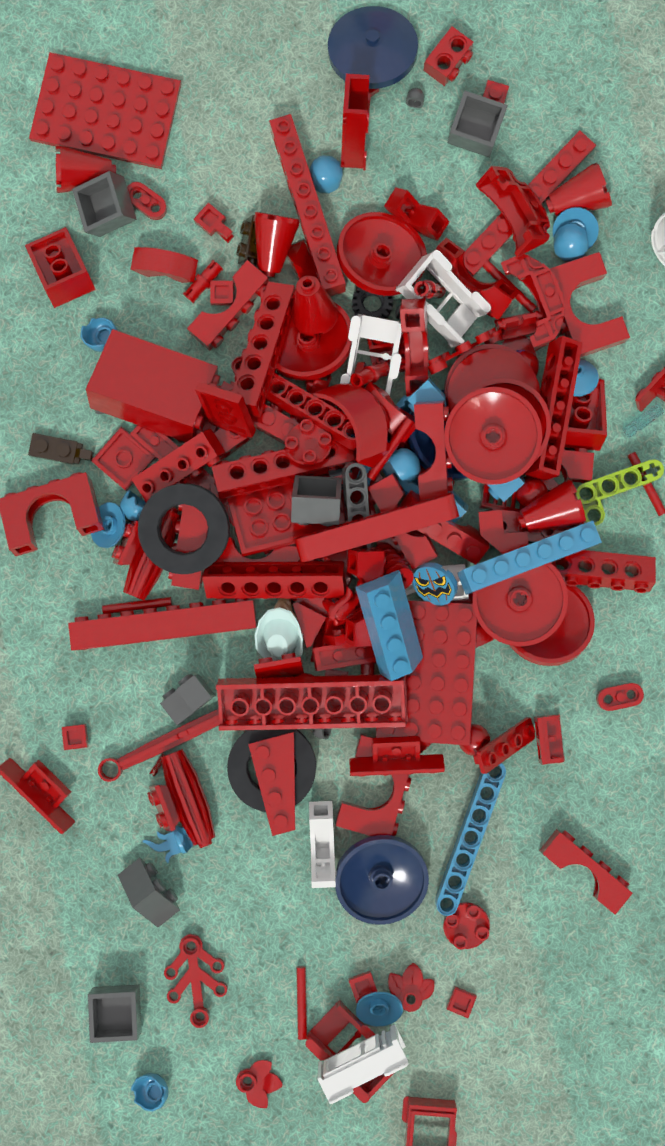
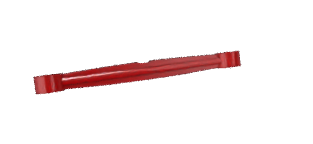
[98,709,220,782]

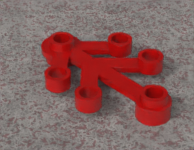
[428,327,503,375]
[164,934,228,1028]

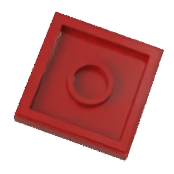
[91,427,156,491]

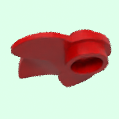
[388,963,435,1012]
[236,1060,283,1108]

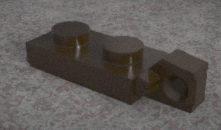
[28,433,94,465]

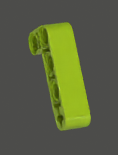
[575,459,664,526]

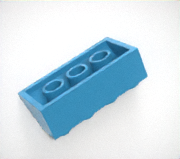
[355,570,423,681]

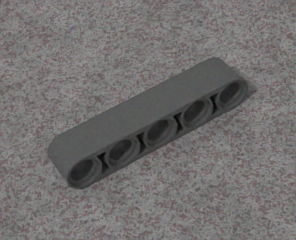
[342,462,371,577]

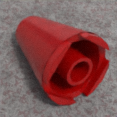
[55,146,116,193]
[546,163,612,216]
[254,212,300,277]
[292,276,338,336]
[517,480,586,532]

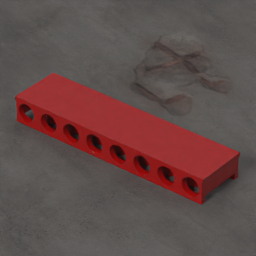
[216,675,408,731]

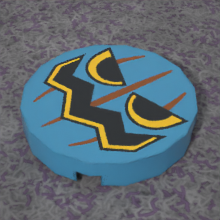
[412,562,458,606]

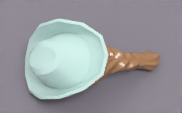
[254,598,303,661]

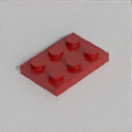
[195,382,256,438]

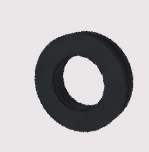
[138,483,230,574]
[227,723,316,812]

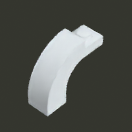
[309,801,336,888]

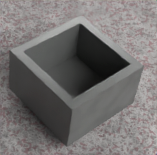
[447,90,508,158]
[72,171,137,237]
[291,475,342,526]
[88,984,142,1043]

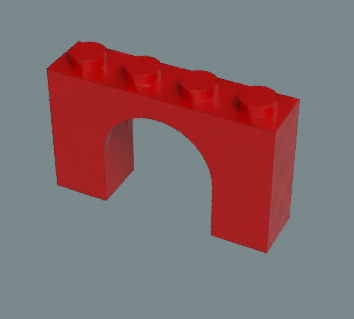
[550,252,630,358]
[0,472,104,556]
[335,734,412,836]

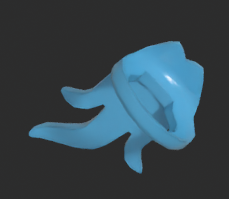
[143,825,193,863]

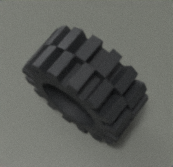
[352,287,393,319]

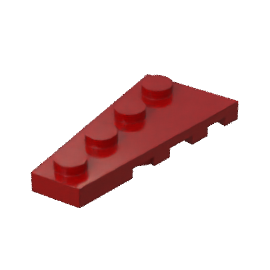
[248,732,296,836]

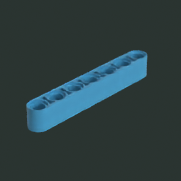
[435,763,506,916]

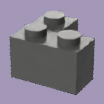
[160,674,216,725]
[118,858,180,927]

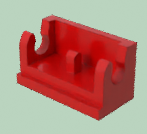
[534,714,565,765]

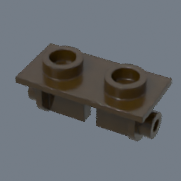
[236,215,257,266]

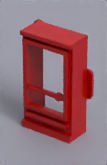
[341,74,371,171]
[305,1000,394,1103]
[402,1096,457,1146]

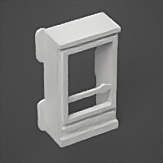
[395,250,491,348]
[340,314,402,396]
[317,1024,409,1104]

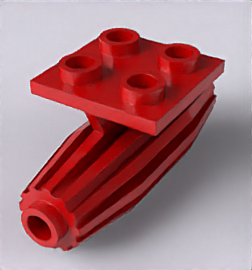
[111,508,181,601]
[147,749,216,848]

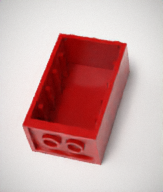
[86,329,221,442]

